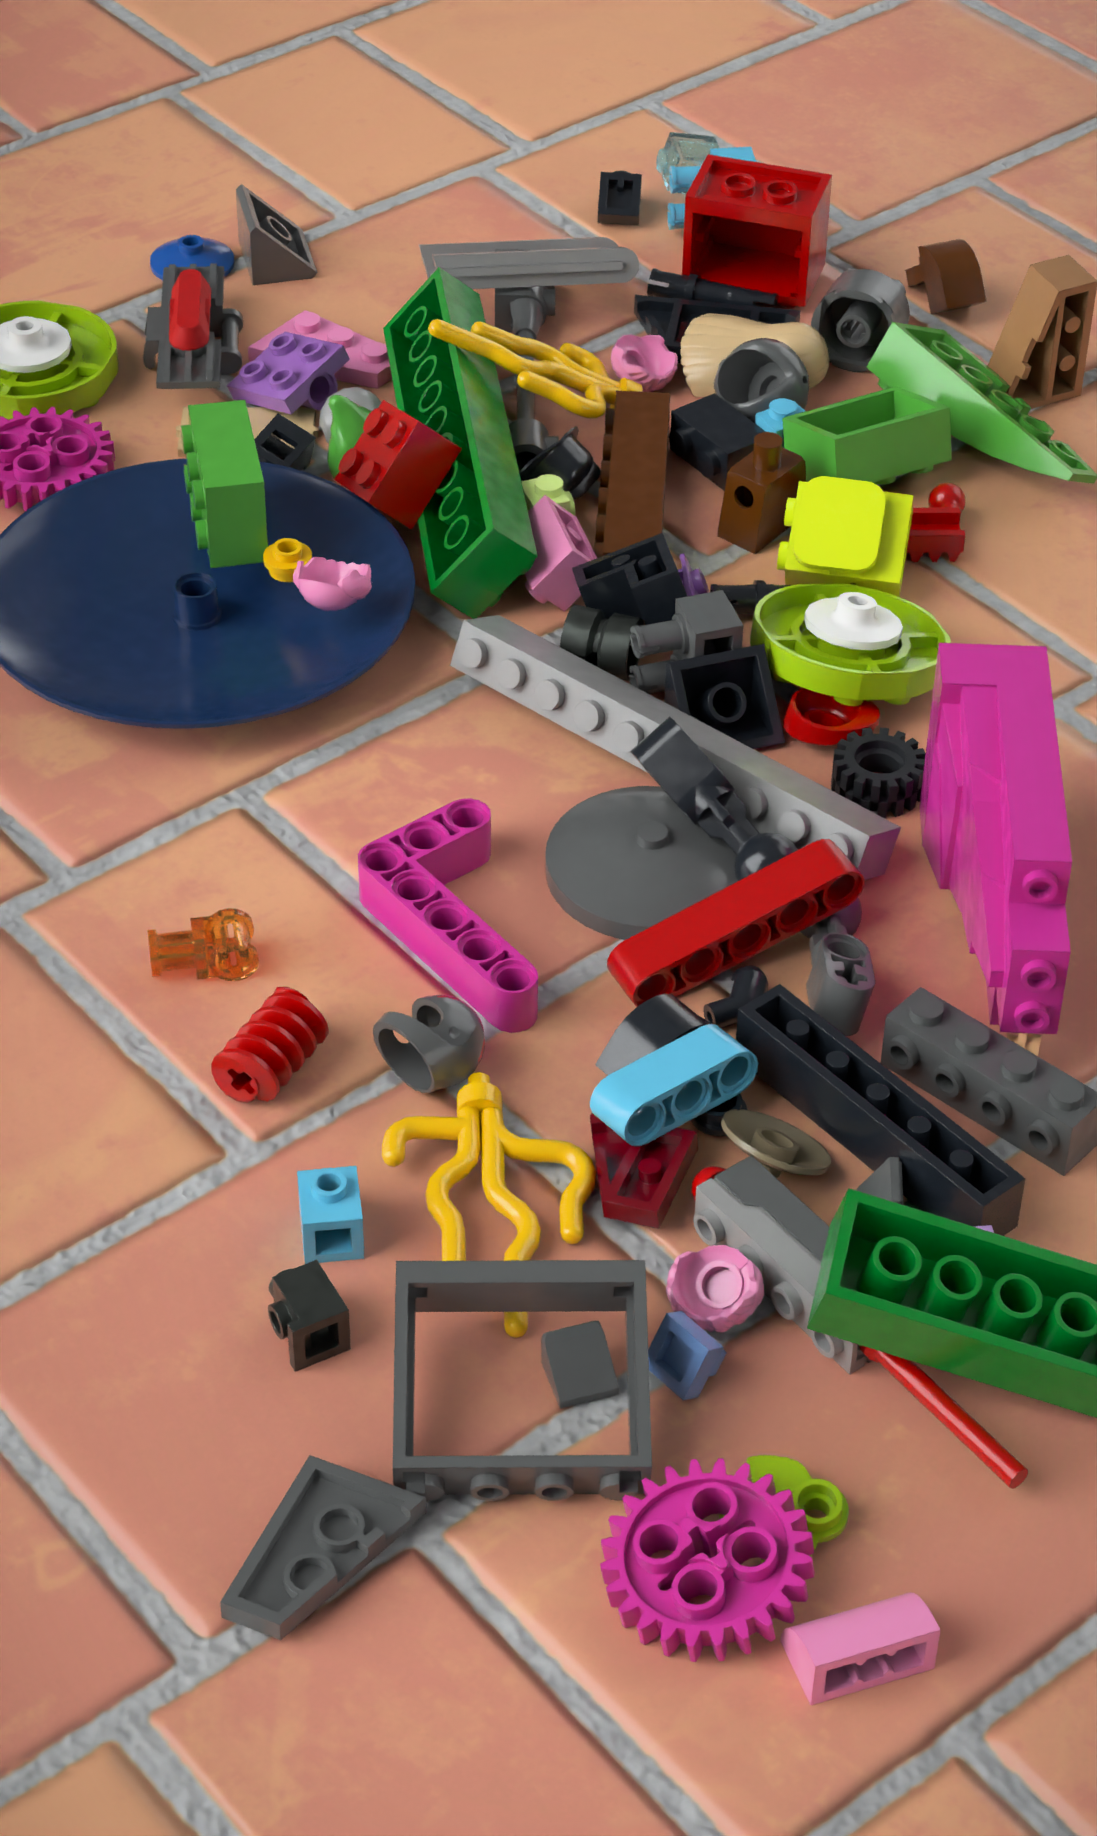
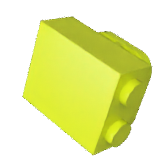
[777,476,913,597]

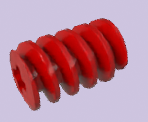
[211,987,329,1103]

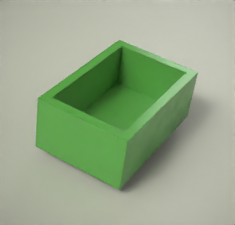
[782,386,952,484]
[181,400,268,568]

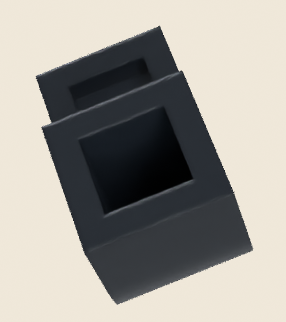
[595,994,711,1075]

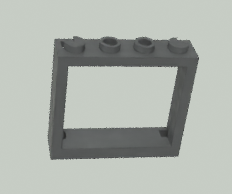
[393,1260,652,1501]

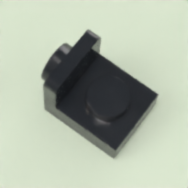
[598,171,642,226]

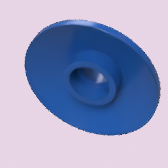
[150,235,234,280]

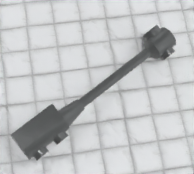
[495,249,559,472]

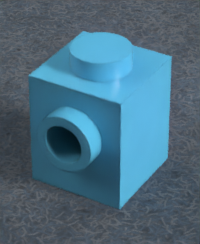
[297,1166,364,1264]

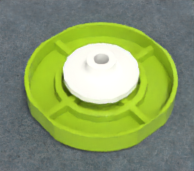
[0,300,119,420]
[750,584,951,706]

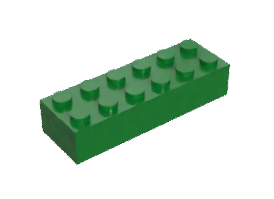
[807,1188,1097,1418]

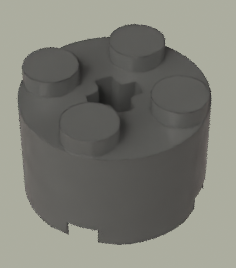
[811,269,910,372]

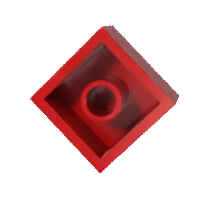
[334,400,462,530]

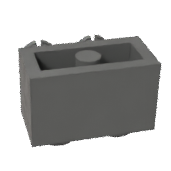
[629,590,744,694]

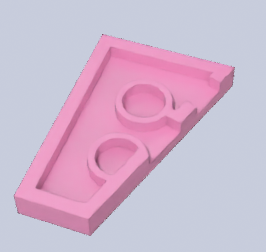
[248,310,392,389]

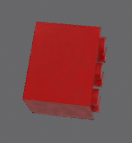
[682,154,832,308]

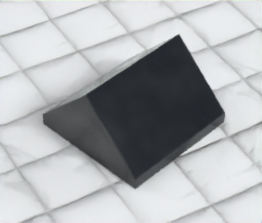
[664,644,785,749]

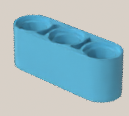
[590,1024,758,1146]

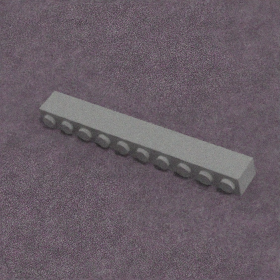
[450,615,901,880]

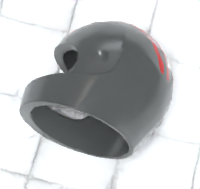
[373,995,485,1093]

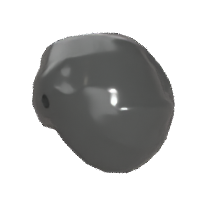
[714,338,809,423]

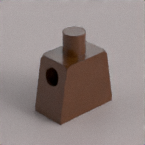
[717,432,806,554]

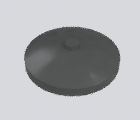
[545,786,738,940]

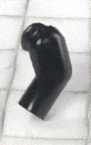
[703,965,768,1028]

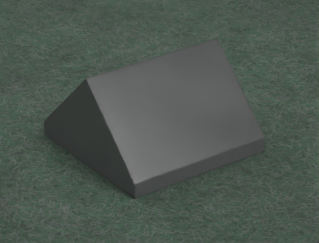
[236,184,317,285]

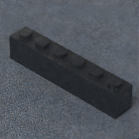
[736,984,1026,1236]

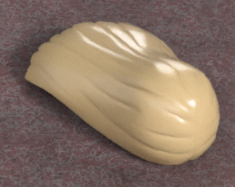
[680,313,830,397]

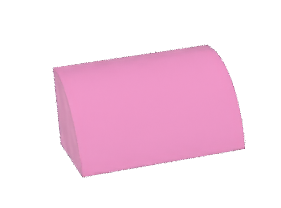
[780,1592,940,1705]

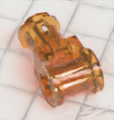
[147,908,259,981]

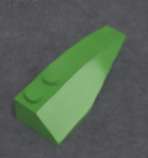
[866,322,1097,484]

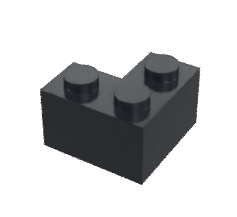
[572,533,687,625]

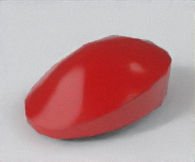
[783,688,880,747]

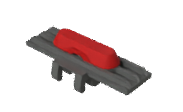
[143,263,243,389]

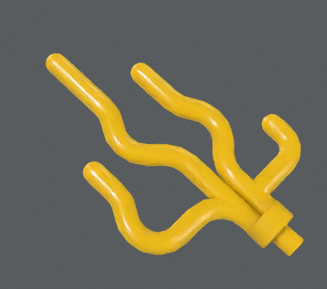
[428,319,643,419]
[382,1072,597,1338]

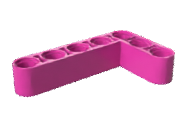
[358,798,538,1033]

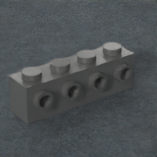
[881,987,1097,1176]

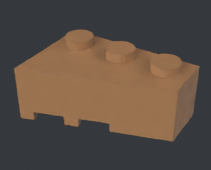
[988,255,1097,409]

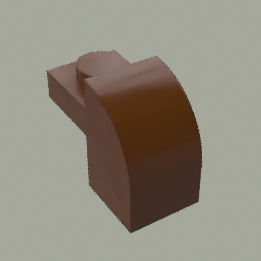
[905,239,987,315]

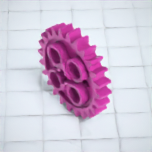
[0,407,115,511]
[600,1458,815,1662]

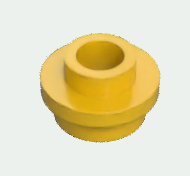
[263,538,312,582]

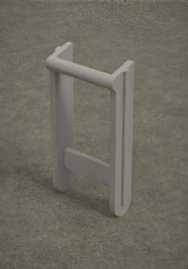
[418,237,639,289]

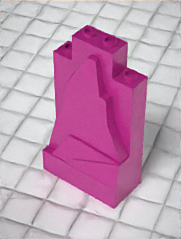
[919,643,1072,1034]

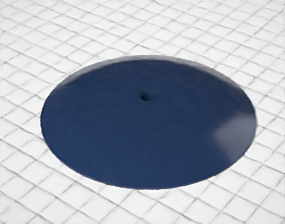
[0,459,415,729]

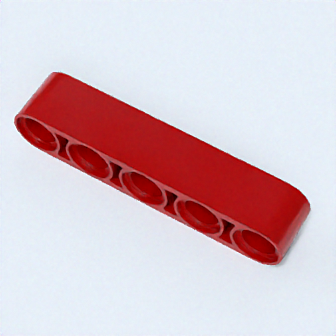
[607,839,865,1007]

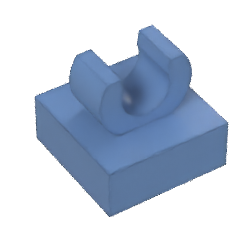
[648,1311,727,1400]

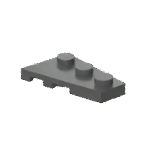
[220,1455,426,1640]

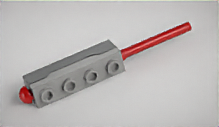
[691,1155,1028,1489]

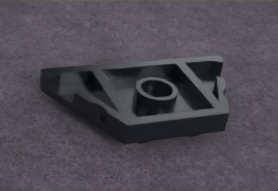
[634,295,801,364]

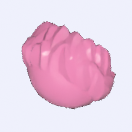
[611,334,678,392]
[293,557,372,611]
[666,1245,764,1333]

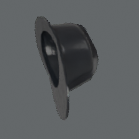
[519,426,601,500]

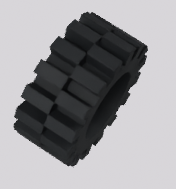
[831,727,926,818]

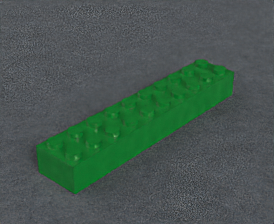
[383,267,538,619]

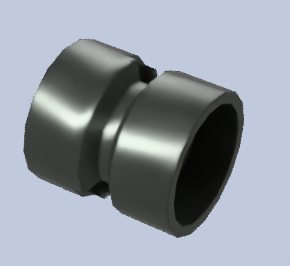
[560,604,644,681]

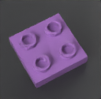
[227,332,350,415]

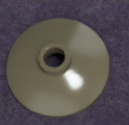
[721,1109,831,1178]

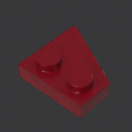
[589,1113,699,1229]

